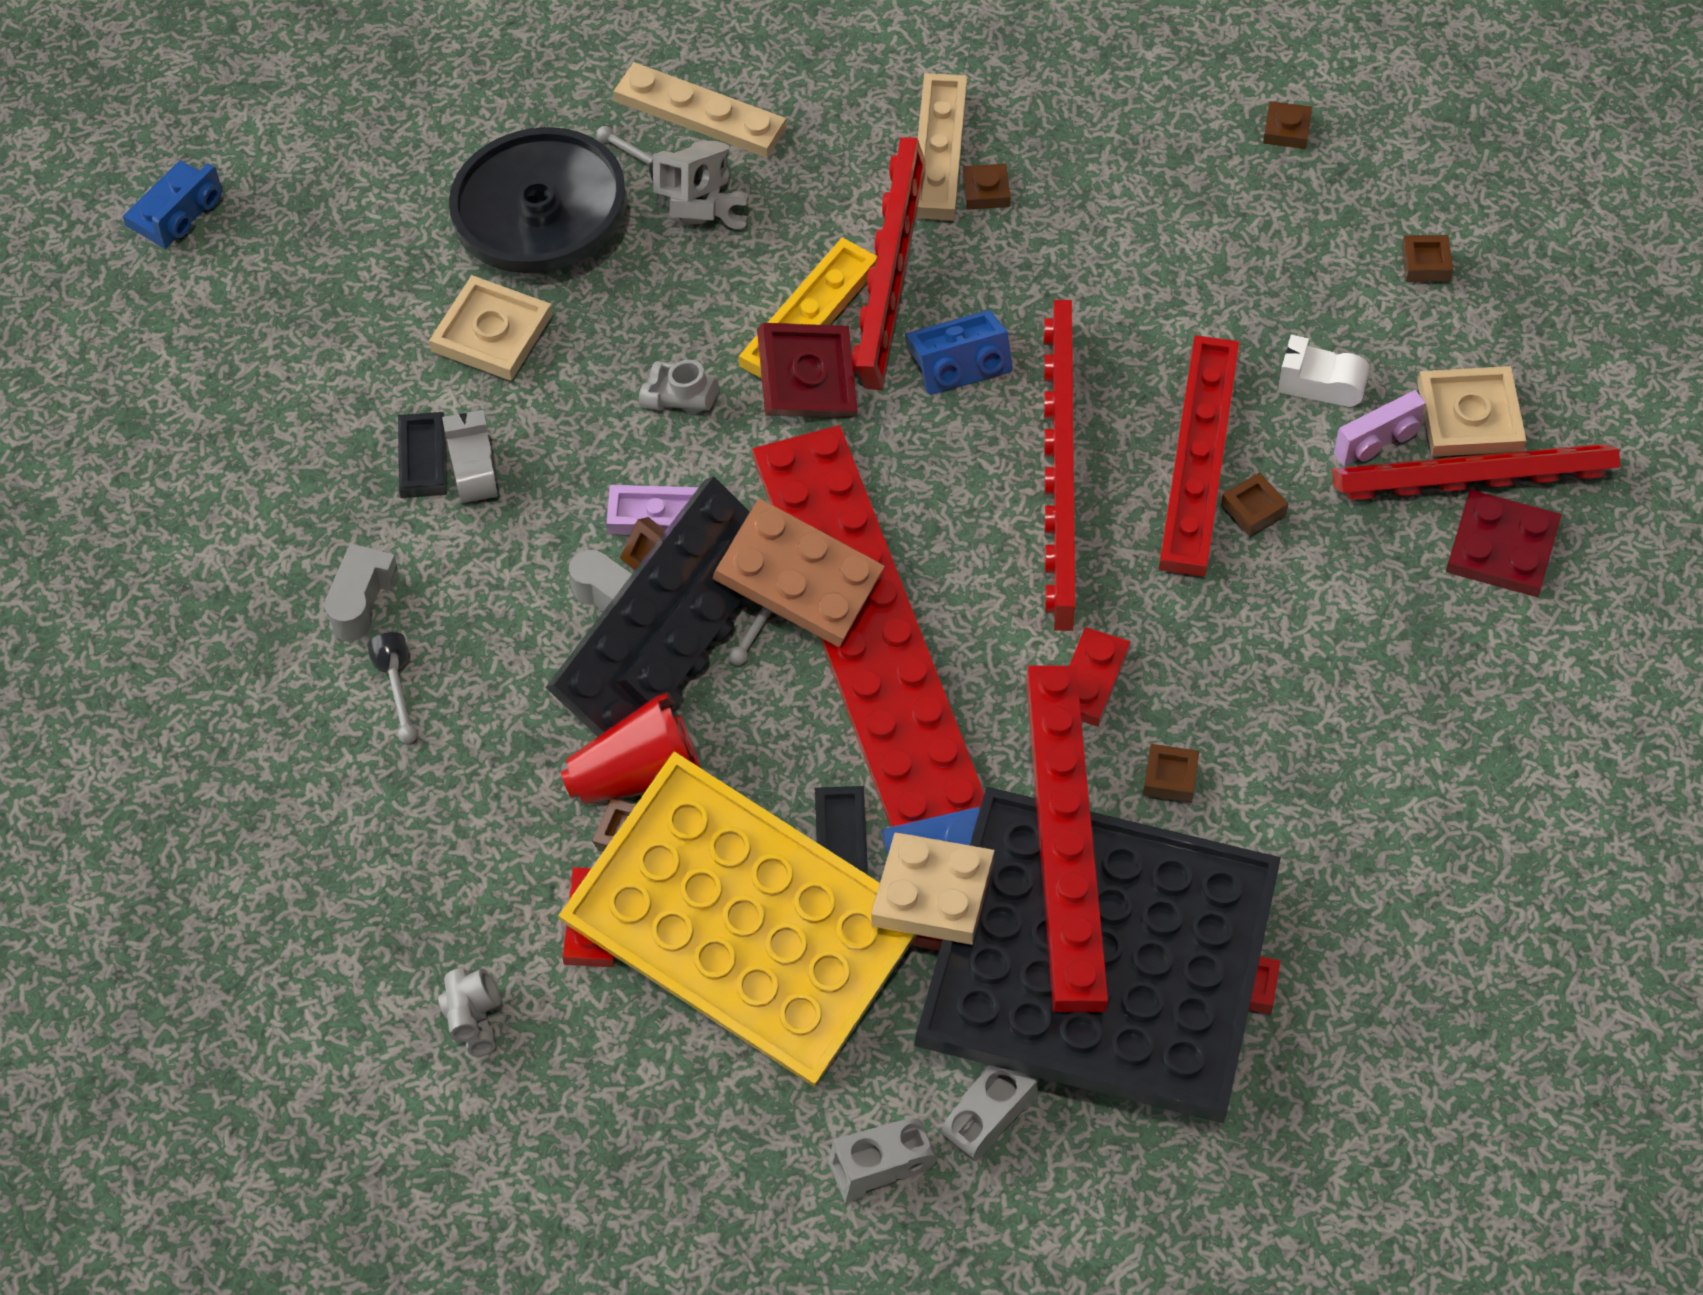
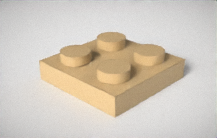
[429,275,553,381]
[1417,366,1526,457]
[871,832,994,945]

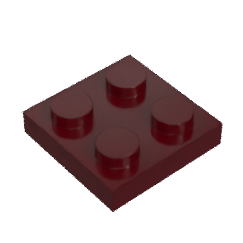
[757,323,858,418]
[1446,489,1562,598]

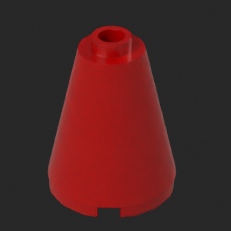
[561,692,701,804]

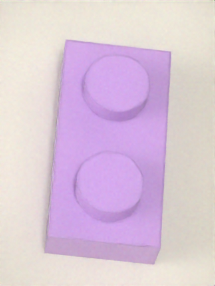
[1334,390,1426,467]
[606,485,699,535]

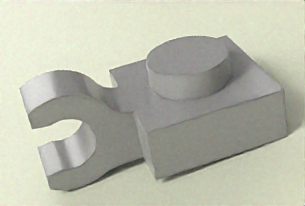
[670,189,749,229]

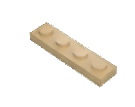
[613,62,787,158]
[916,73,967,221]

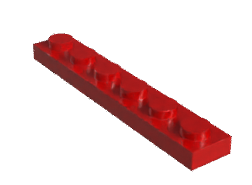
[852,137,926,390]
[1159,335,1240,577]
[1332,443,1620,499]

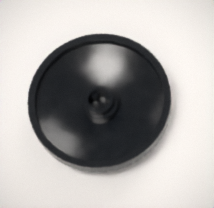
[449,127,627,273]

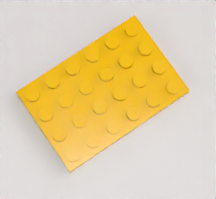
[558,752,917,1087]

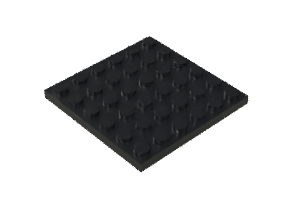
[914,786,1281,1124]

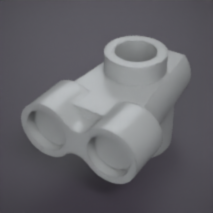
[639,360,719,414]
[438,968,501,1057]

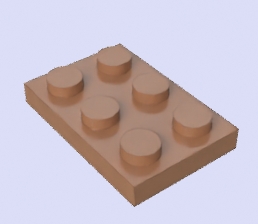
[712,498,884,647]

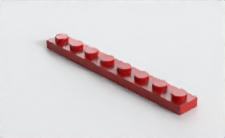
[1043,300,1075,631]
[1026,665,1108,1012]

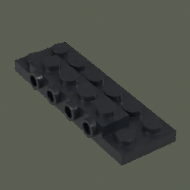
[545,476,752,737]

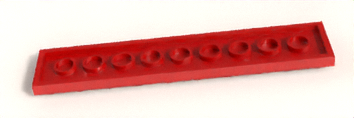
[752,425,984,827]

